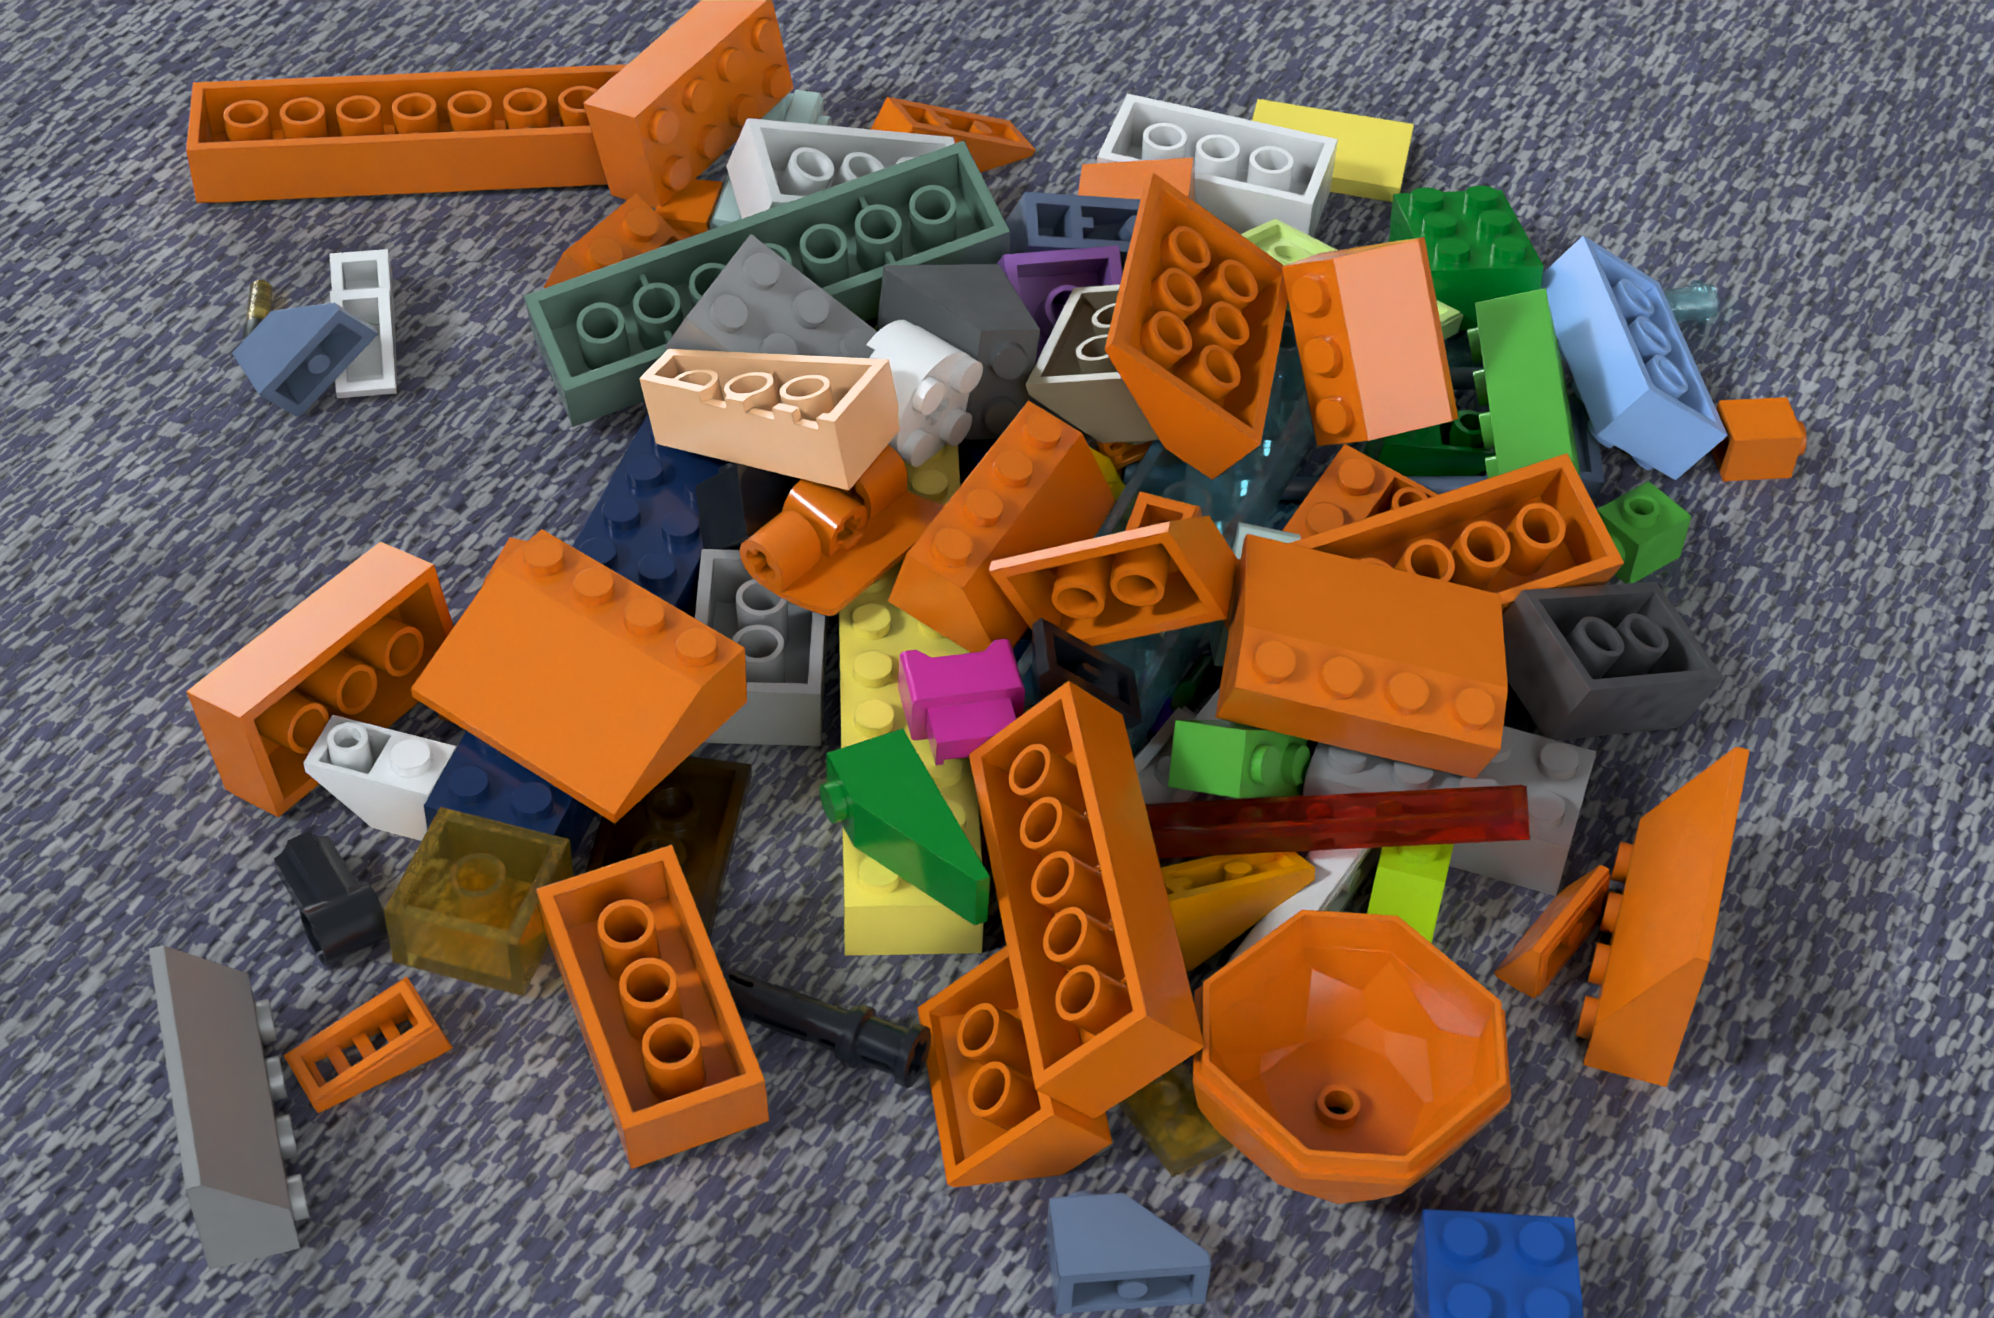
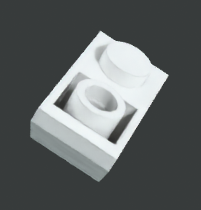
[303,715,457,843]

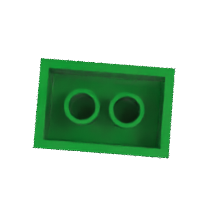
[1389,185,1544,331]

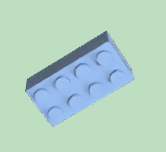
[1541,236,1728,480]

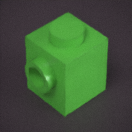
[1597,481,1692,584]

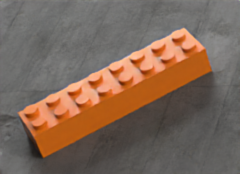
[186,64,627,203]

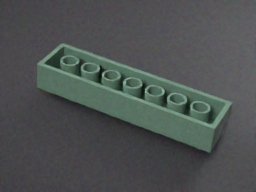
[524,141,1010,427]

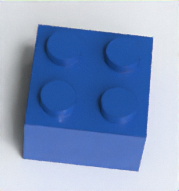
[1412,1209,1584,1318]

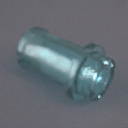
[1663,280,1718,325]

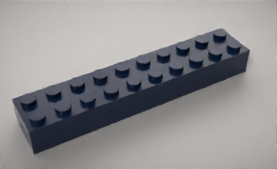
[424,414,731,886]

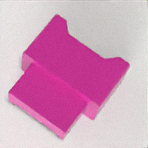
[898,639,1025,766]

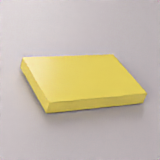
[1252,99,1414,202]

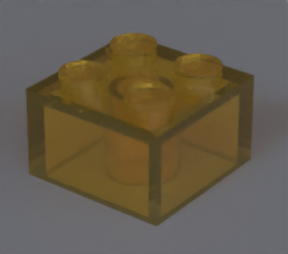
[384,807,574,996]

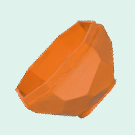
[1193,910,1511,1204]

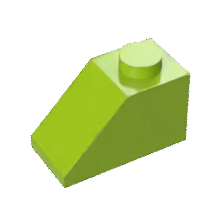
[1367,816,1457,943]

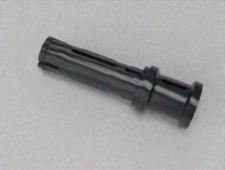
[725,969,931,1088]

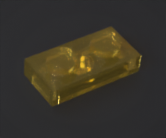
[1118,1062,1233,1178]

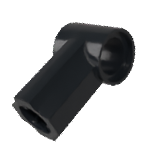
[274,831,391,966]

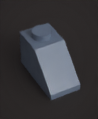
[232,302,378,416]
[1046,1191,1211,1314]

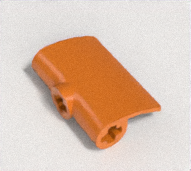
[739,444,945,616]

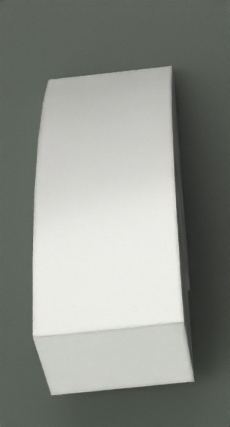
[330,249,397,398]

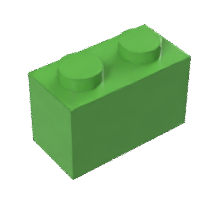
[1168,720,1311,798]

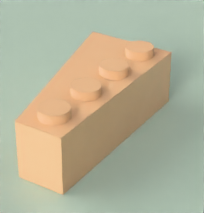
[639,349,901,490]

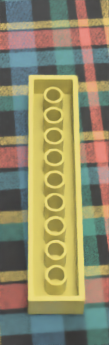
[838,443,983,956]

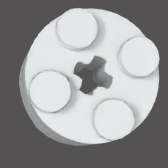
[866,320,983,467]

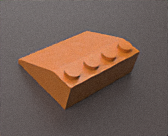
[1104,172,1288,480]
[411,529,747,823]
[1215,534,1508,779]
[1575,746,1750,1087]

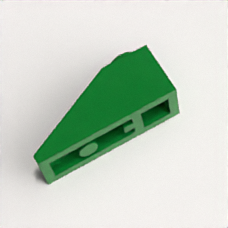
[819,728,990,925]

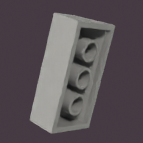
[149,945,310,1270]

